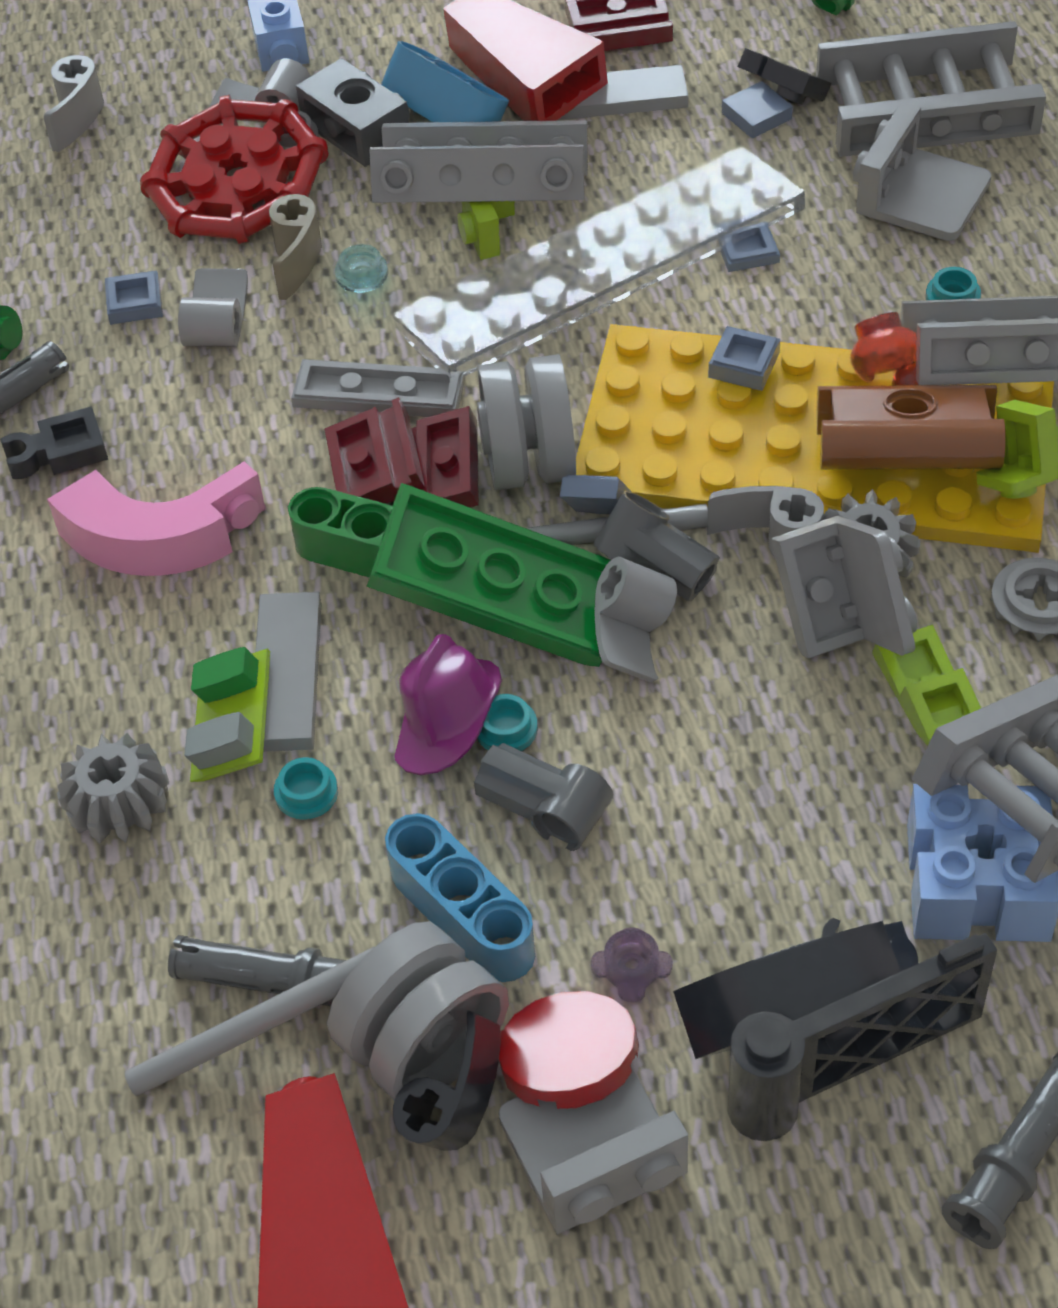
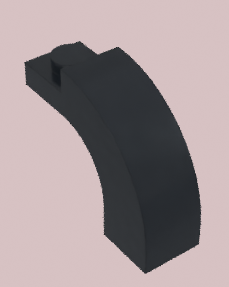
[673,921,918,1059]

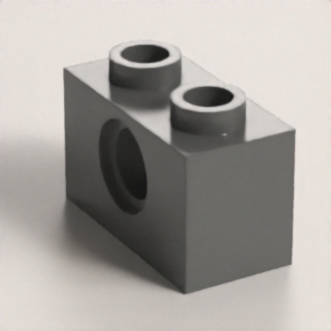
[296,58,410,167]

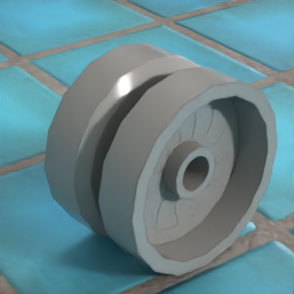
[477,354,576,490]
[327,921,509,1101]

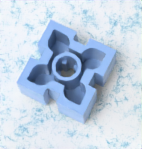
[907,784,1058,942]

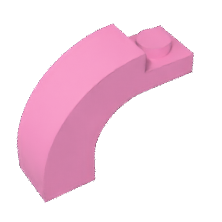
[47,461,266,576]

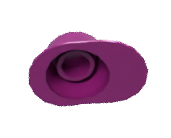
[394,634,502,776]

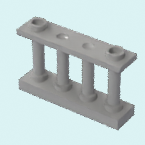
[816,21,1046,157]
[369,120,588,203]
[901,296,1058,385]
[912,674,1058,883]

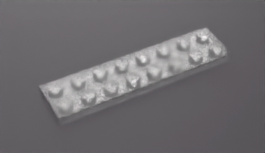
[393,147,805,381]

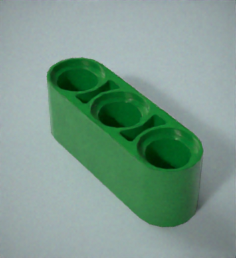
[288,487,392,577]

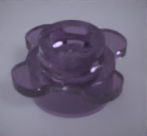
[591,927,673,1002]

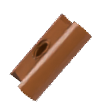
[817,385,1005,470]

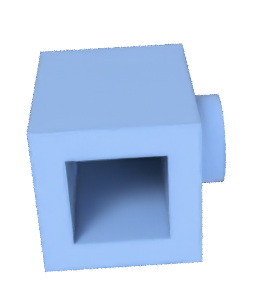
[247,0,309,72]

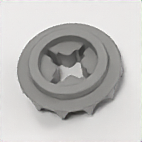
[990,558,1058,643]

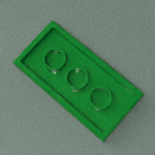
[366,483,611,667]

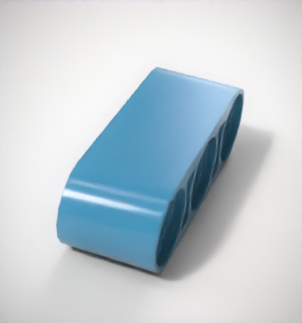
[381,41,509,122]
[385,813,536,982]

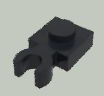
[737,48,832,105]
[0,406,109,479]

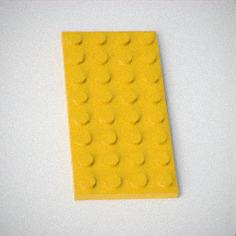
[576,324,1054,553]

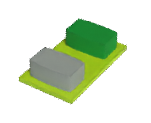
[184,647,271,782]

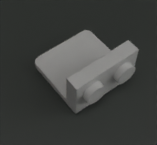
[853,101,991,241]
[770,516,917,658]
[499,1067,688,1235]

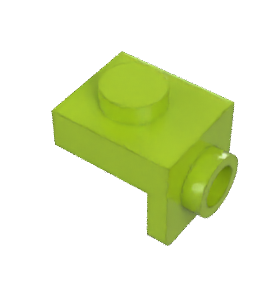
[457,201,515,260]
[976,399,1058,499]

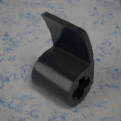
[393,1010,501,1151]

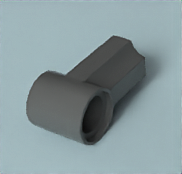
[594,491,720,601]
[474,743,614,851]

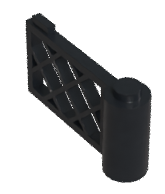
[727,933,997,1141]

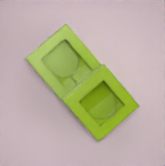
[872,624,981,746]

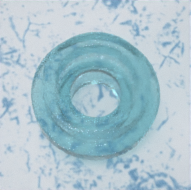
[335,244,388,293]

